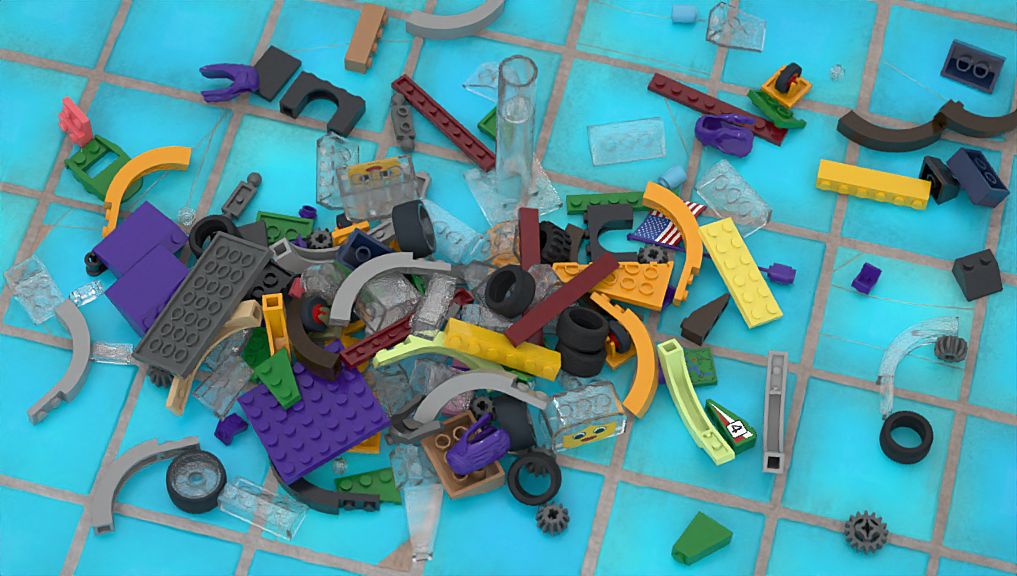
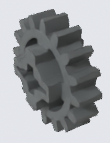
[844,511,889,554]

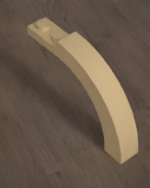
[165,300,263,416]

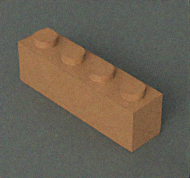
[344,2,389,74]

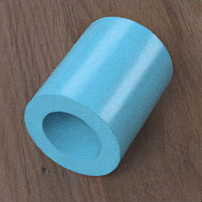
[672,4,698,23]
[658,165,687,190]

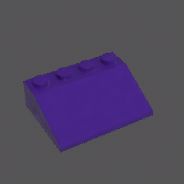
[91,201,189,279]
[103,243,190,337]

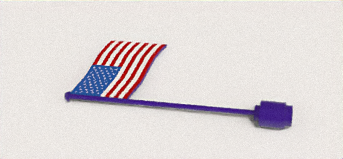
[627,200,796,285]

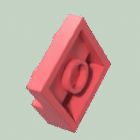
[58,96,93,148]

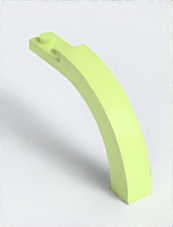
[372,331,505,393]
[657,338,735,466]

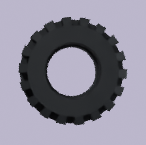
[539,220,572,273]

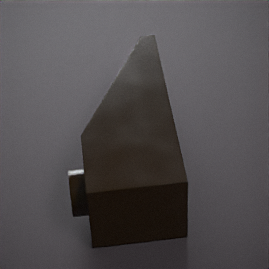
[680,293,731,347]

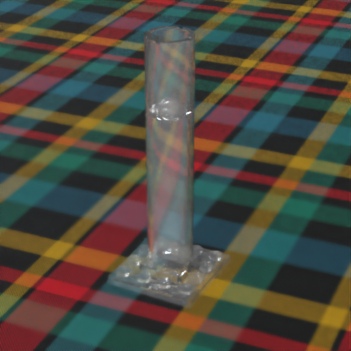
[463,55,563,232]

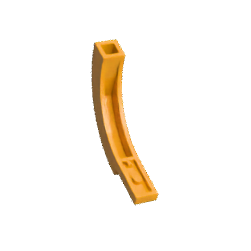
[101,146,191,238]
[642,181,703,307]
[590,291,659,419]
[262,293,293,365]

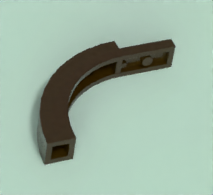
[933,99,1017,138]
[836,101,964,153]
[565,223,644,322]
[286,273,342,382]

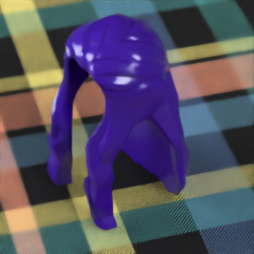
[199,63,260,102]
[694,114,755,158]
[446,413,511,475]

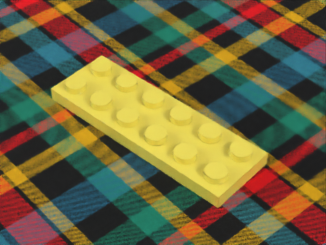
[697,217,783,329]

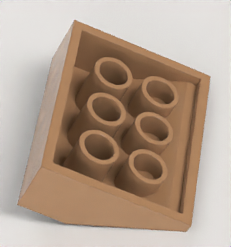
[419,410,505,500]

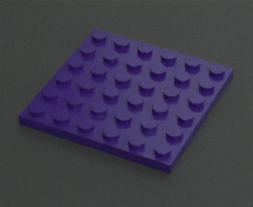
[236,339,392,486]

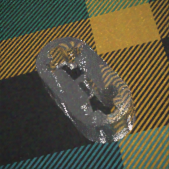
[68,280,105,307]

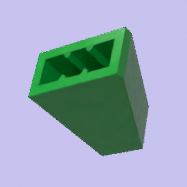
[671,511,733,566]

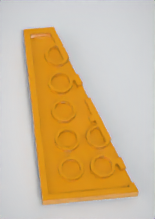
[548,261,674,311]

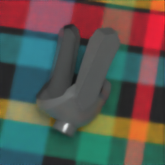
[384,393,445,446]

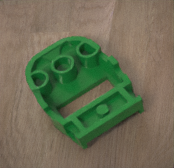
[64,134,143,204]

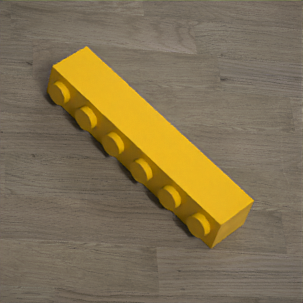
[815,159,931,210]
[443,317,561,381]

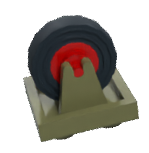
[300,297,343,342]

